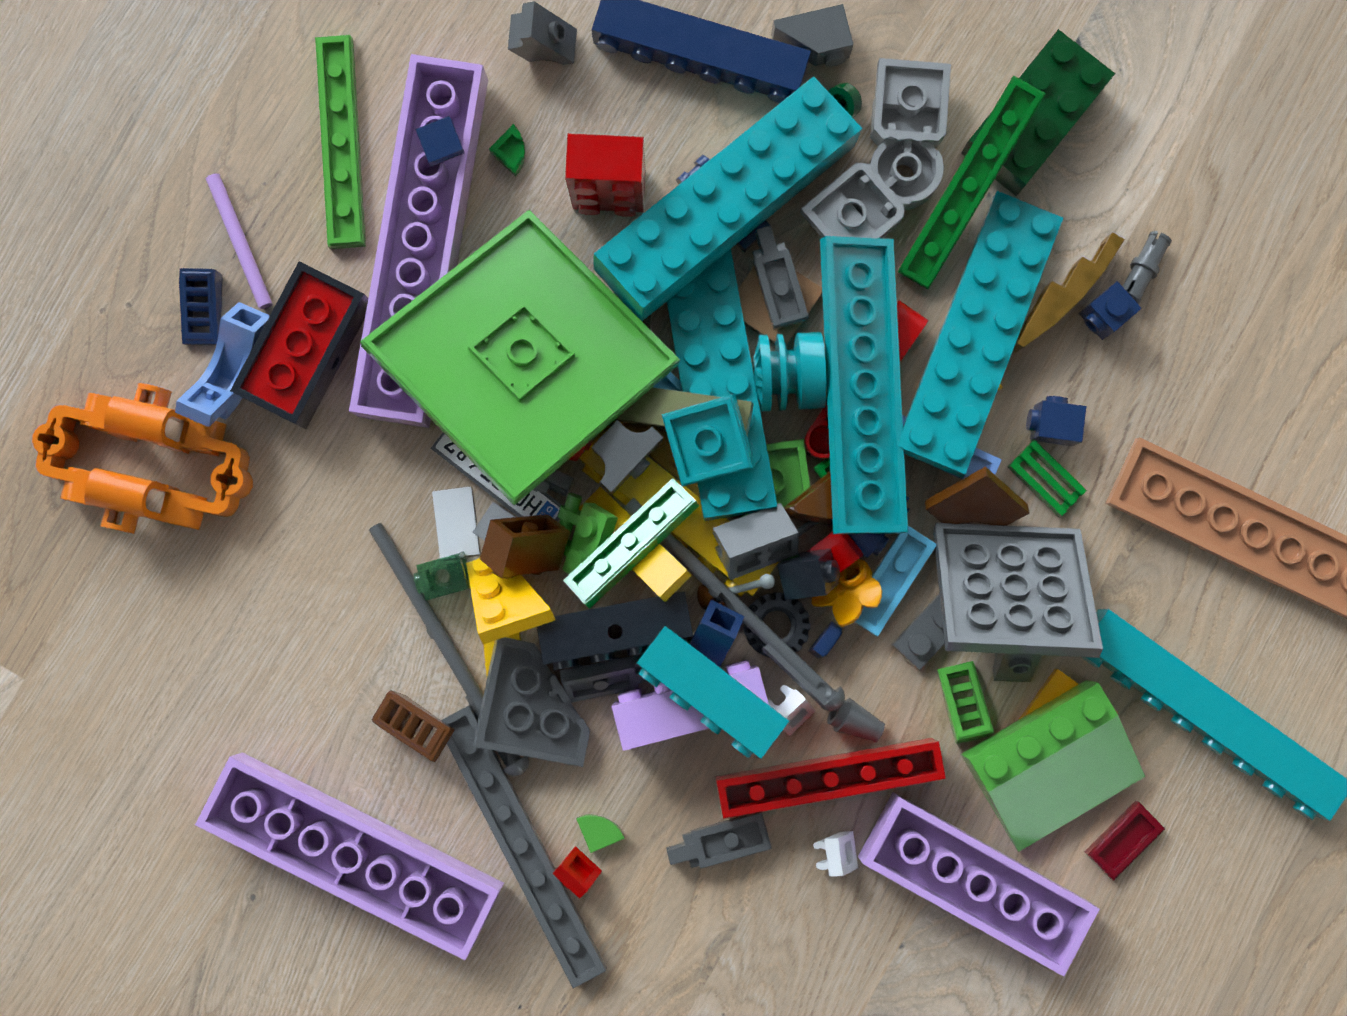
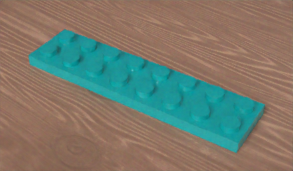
[896,191,1063,478]
[820,236,908,534]
[667,249,777,521]

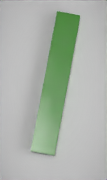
[315,35,366,249]

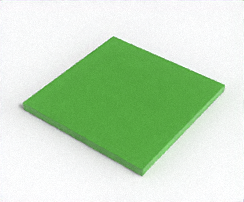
[360,210,680,505]

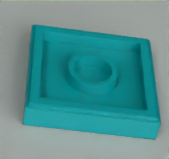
[661,394,755,487]

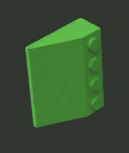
[960,680,1145,852]

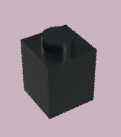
[777,549,840,600]

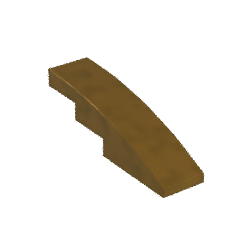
[1013,232,1125,354]

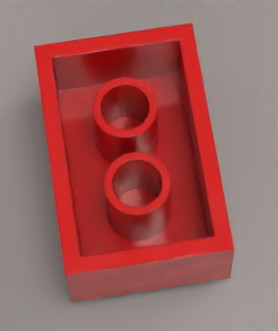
[565,133,646,217]

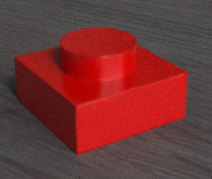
[552,846,602,899]

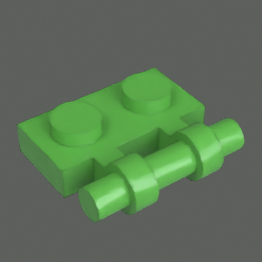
[557,493,618,574]

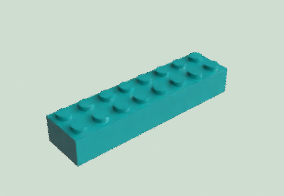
[593,76,862,321]

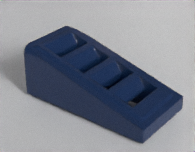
[179,268,223,345]

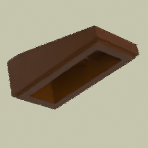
[372,690,454,762]

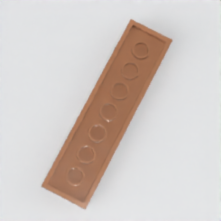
[1105,437,1347,619]

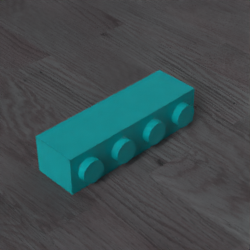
[637,626,789,759]

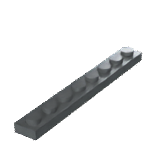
[441,705,607,989]

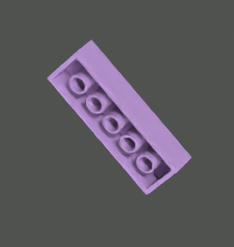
[858,792,1100,976]

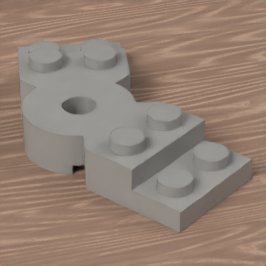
[800,58,951,239]

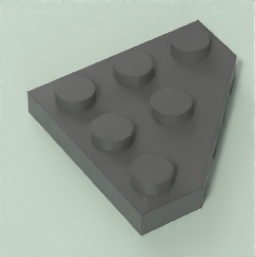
[473,637,590,767]

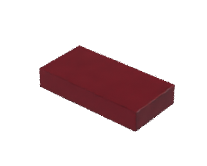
[1084,800,1165,881]

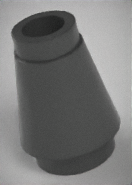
[827,698,885,743]

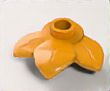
[811,559,882,627]

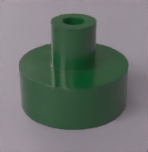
[828,83,862,118]

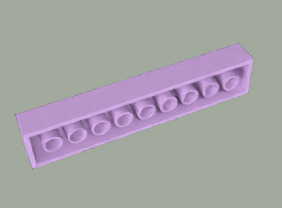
[349,54,488,428]

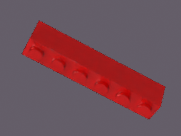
[715,738,946,819]

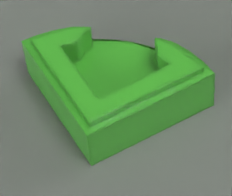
[576,814,625,853]

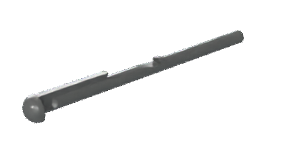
[624,498,845,711]
[369,523,529,776]

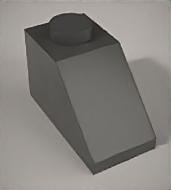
[771,4,854,67]

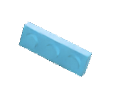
[855,526,936,636]

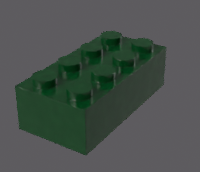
[961,29,1116,197]

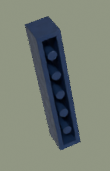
[591,0,811,103]

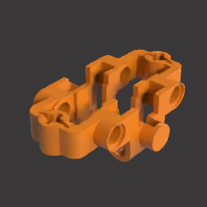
[32,383,253,534]

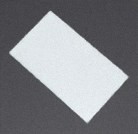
[432,486,480,559]

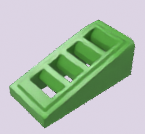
[937,661,994,744]

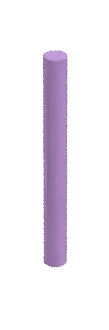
[206,174,273,309]

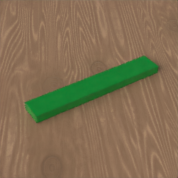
[897,75,1046,290]

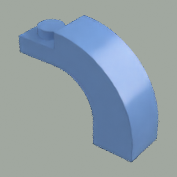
[175,302,270,427]

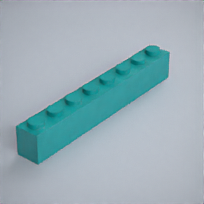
[1082,609,1347,821]

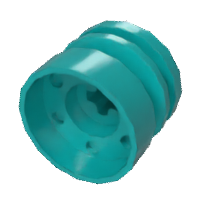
[753,332,826,412]

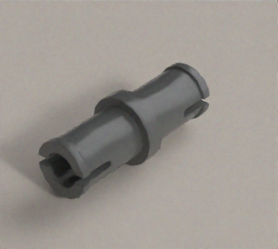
[1123,231,1172,304]

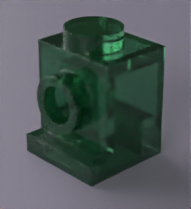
[414,551,470,601]

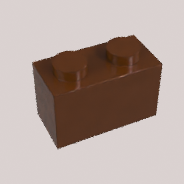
[480,514,570,579]

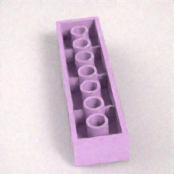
[195,752,504,960]

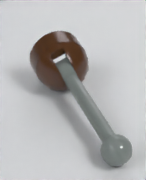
[697,574,775,611]

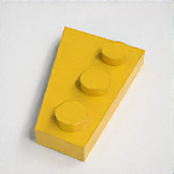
[466,557,555,644]

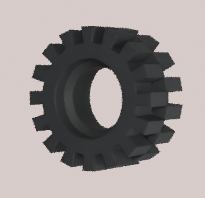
[743,592,811,657]

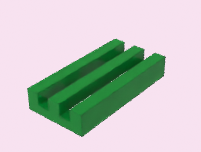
[1007,440,1087,517]

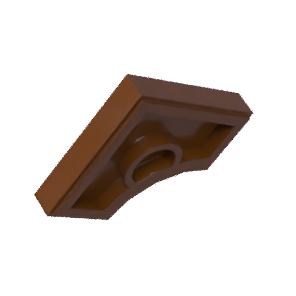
[925,466,1030,526]

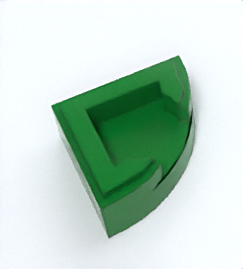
[489,124,525,177]

